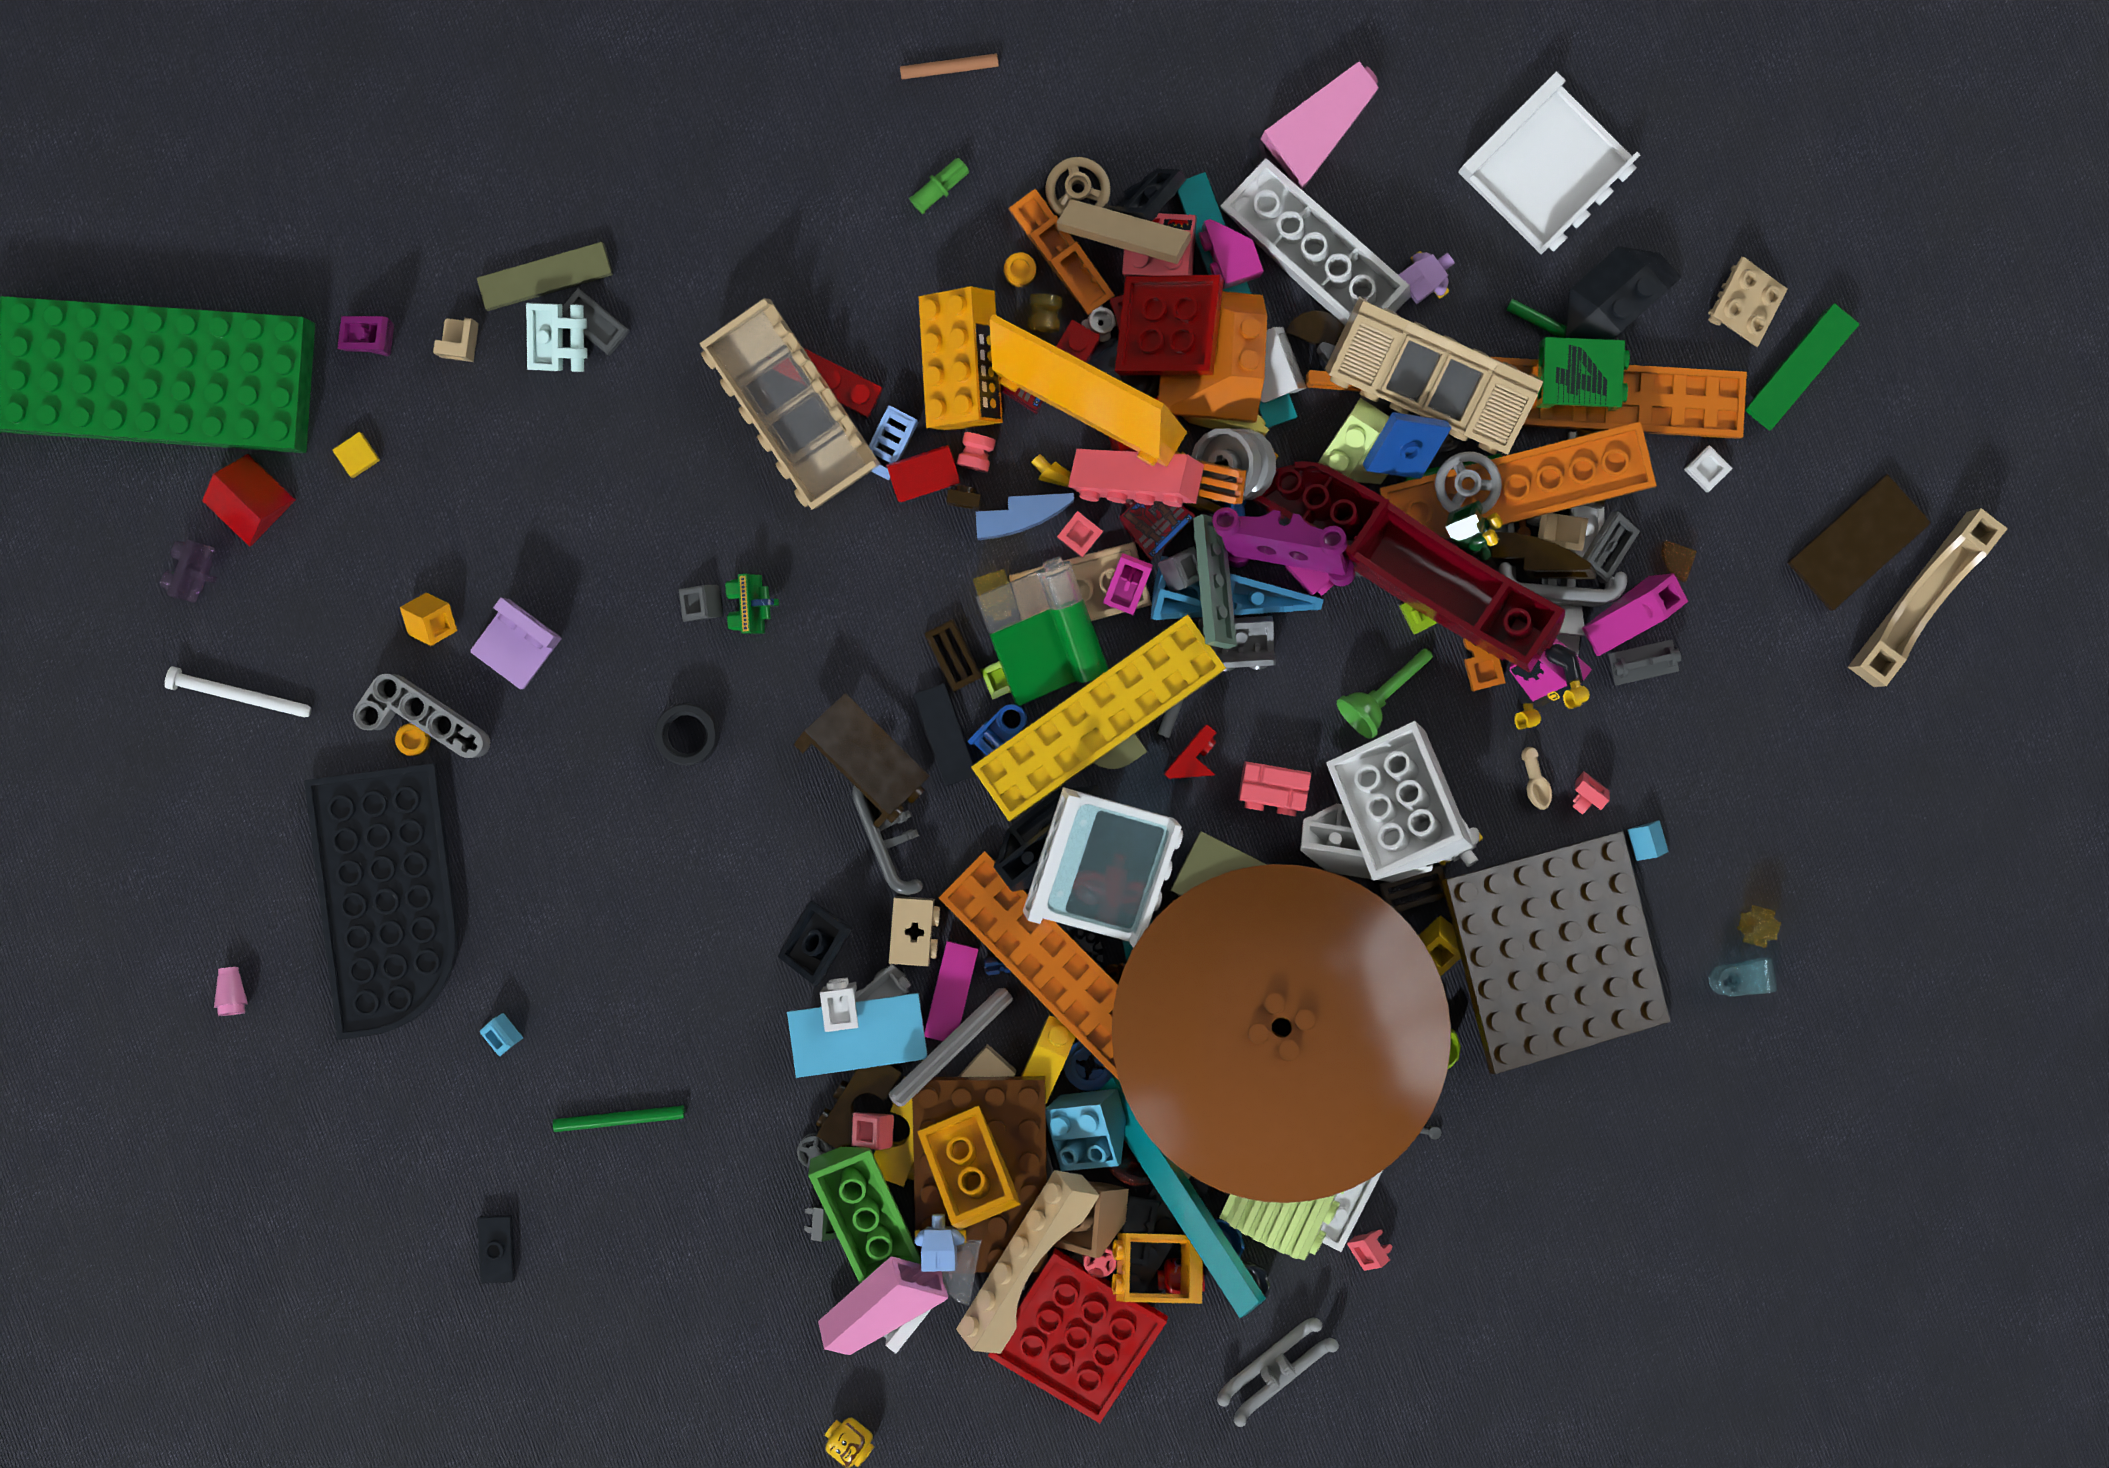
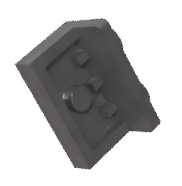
[1210,616,1276,671]

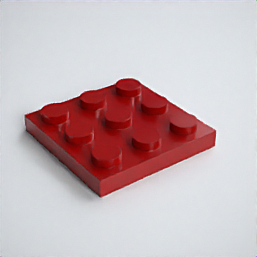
[1115,275,1224,375]

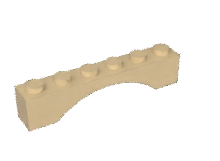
[1848,508,2008,687]
[956,1170,1100,1354]

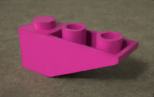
[1582,573,1688,656]

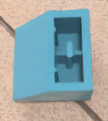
[1046,1089,1126,1171]

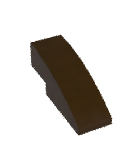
[1491,532,1596,579]

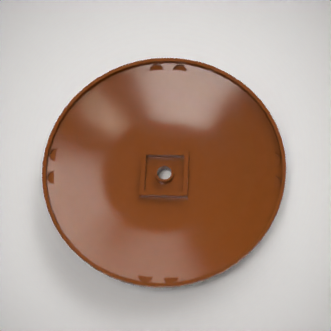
[1112,864,1451,1203]

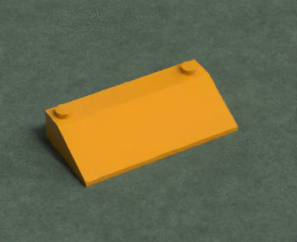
[990,314,1187,467]

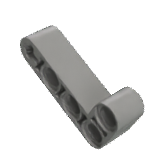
[353,674,490,758]

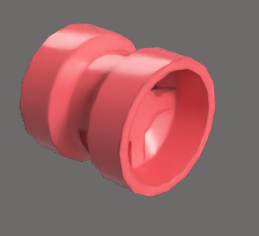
[957,432,996,472]

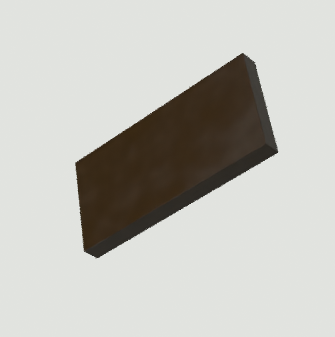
[1787,474,1931,611]

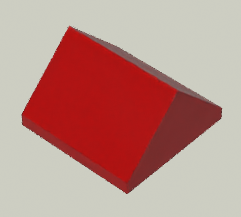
[202,454,296,546]

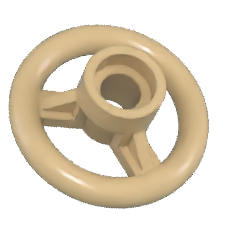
[1045,157,1110,216]

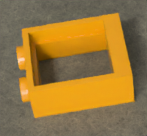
[1112,1233,1203,1304]

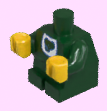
[1445,500,1503,561]

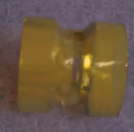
[1027,294,1063,333]

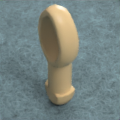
[1521,747,1552,810]

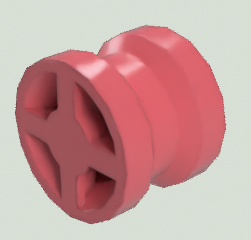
[1082,1242,1117,1278]

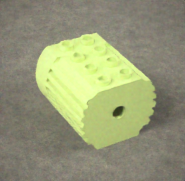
[1219,1191,1345,1261]

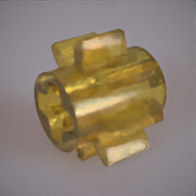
[1737,905,1781,948]

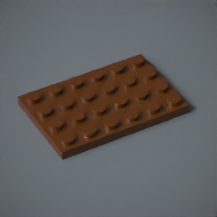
[912,1076,1048,1273]

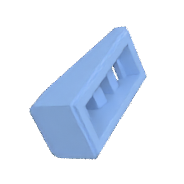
[869,405,919,481]

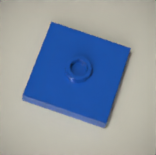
[1363,412,1452,479]

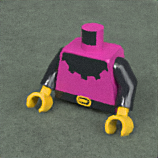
[1510,638,1592,729]

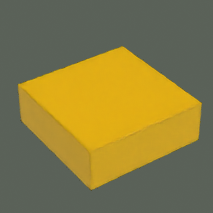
[332,432,380,478]

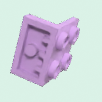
[471,597,562,689]

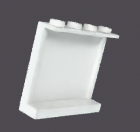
[1458,71,1640,254]

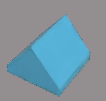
[1627,820,1669,861]
[480,1013,523,1056]

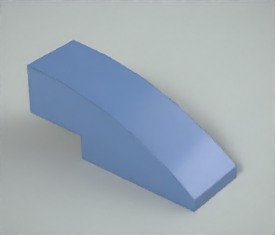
[976,493,1074,540]

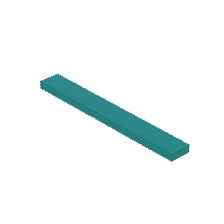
[1177,172,1298,429]
[1099,1076,1266,1318]

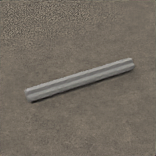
[889,988,1013,1107]

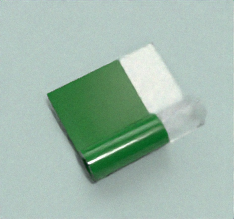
[976,557,1109,706]

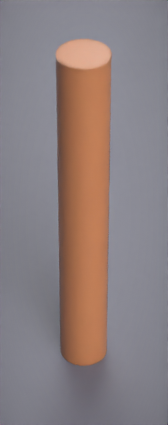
[900,53,999,80]

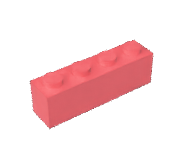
[1068,449,1204,507]

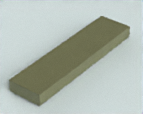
[477,242,613,311]

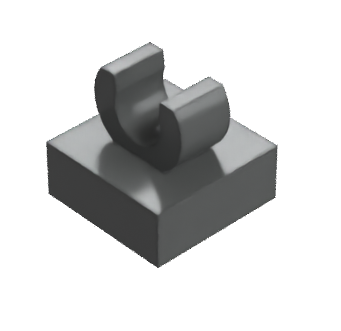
[804,1205,838,1242]

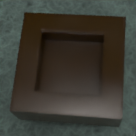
[946,485,982,510]

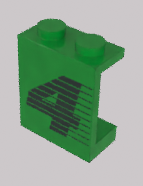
[1536,337,1630,411]

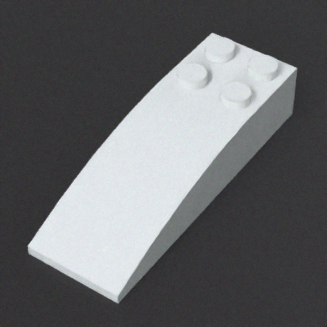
[1221,158,1411,326]

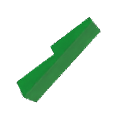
[1745,303,1859,431]

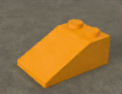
[917,1106,1021,1230]

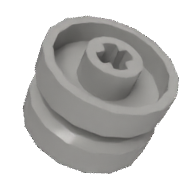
[1191,428,1276,501]

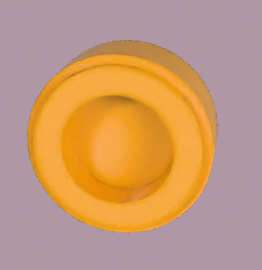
[1004,252,1036,287]
[395,723,431,756]

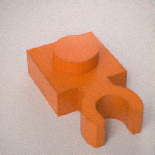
[1463,638,1506,691]

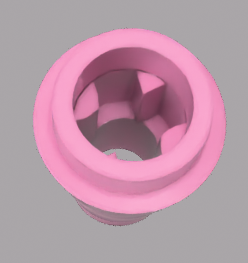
[214,967,248,1016]

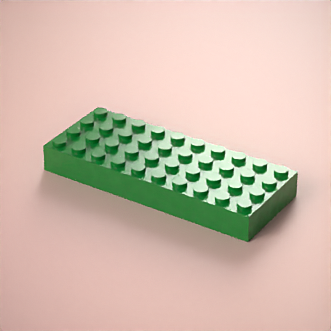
[0,296,315,453]

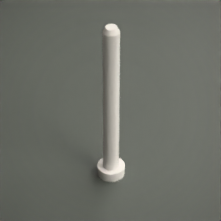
[165,666,312,717]

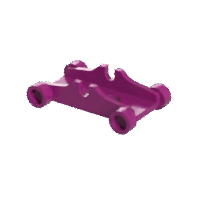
[1212,507,1355,586]

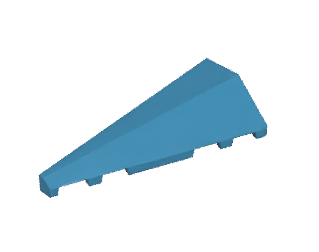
[1151,556,1324,620]

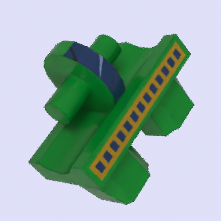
[725,574,779,634]

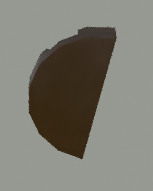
[1285,310,1344,346]

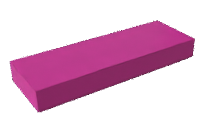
[924,940,979,1041]

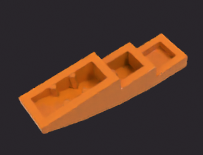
[1008,188,1115,315]

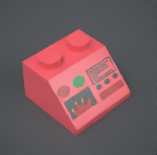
[1122,213,1197,277]

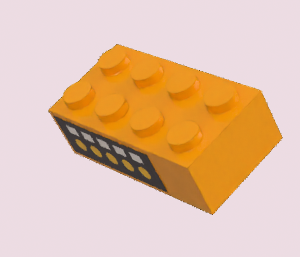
[918,286,1003,430]

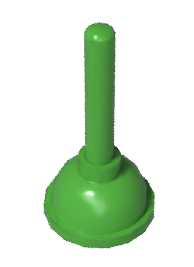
[1337,648,1433,739]

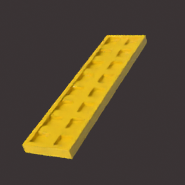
[971,614,1226,822]

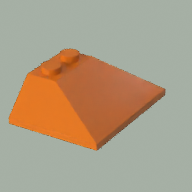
[1158,291,1267,423]

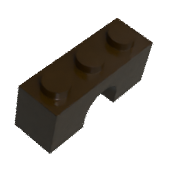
[815,1064,904,1148]

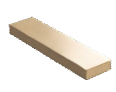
[1057,199,1191,264]

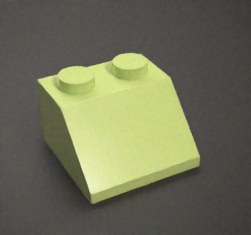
[1318,398,1390,484]

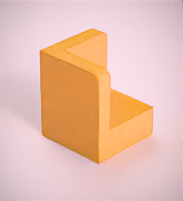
[400,593,457,646]

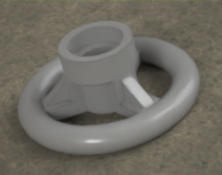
[1435,452,1502,514]

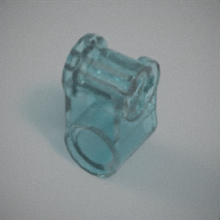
[1709,958,1778,997]

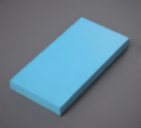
[787,993,928,1078]

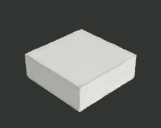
[1684,445,1733,492]

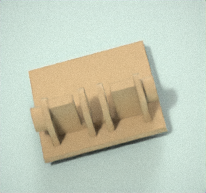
[1708,257,1787,347]

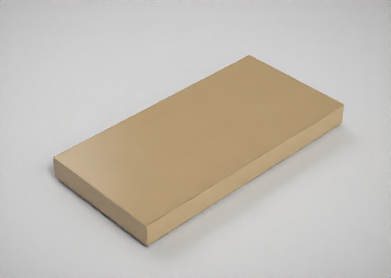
[1009,542,1152,621]

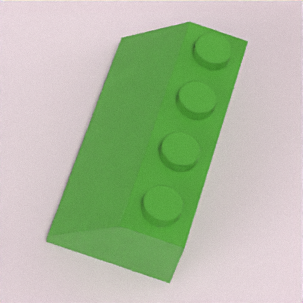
[808,1147,921,1283]

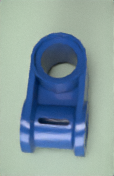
[967,704,1027,756]

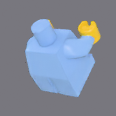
[914,1214,966,1272]

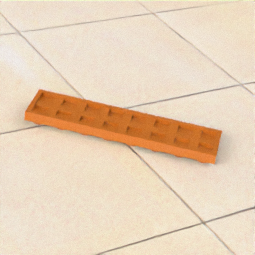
[1491,357,1747,439]
[939,851,1119,1080]

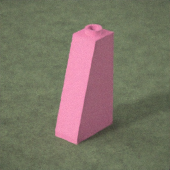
[1261,61,1379,190]
[818,1256,948,1355]

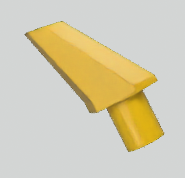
[1031,454,1071,488]

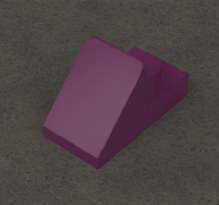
[337,316,394,356]

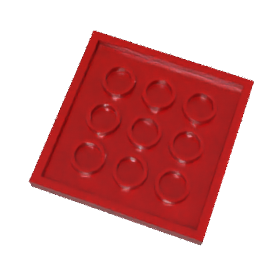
[988,1248,1168,1424]

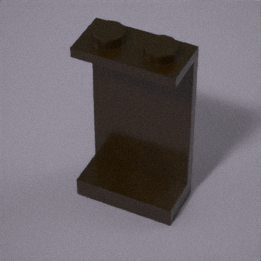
[793,693,930,828]

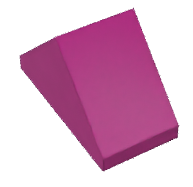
[1103,553,1153,615]

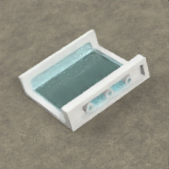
[1023,787,1183,948]

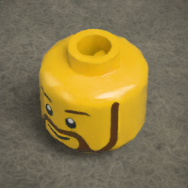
[825,1417,874,1468]

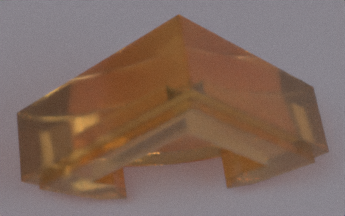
[1662,540,1697,583]

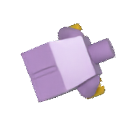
[1399,251,1455,304]

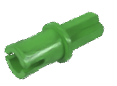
[909,158,969,215]

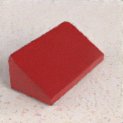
[886,445,960,502]

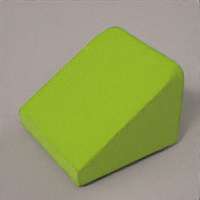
[980,661,1011,699]

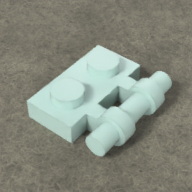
[526,303,587,372]

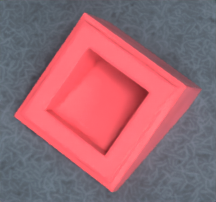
[851,1112,894,1150]

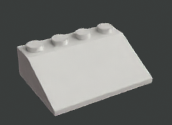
[1326,721,1474,880]

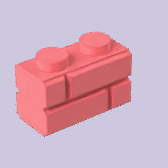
[1238,761,1311,817]

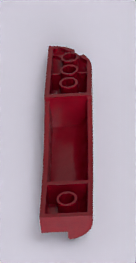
[1252,461,1565,673]

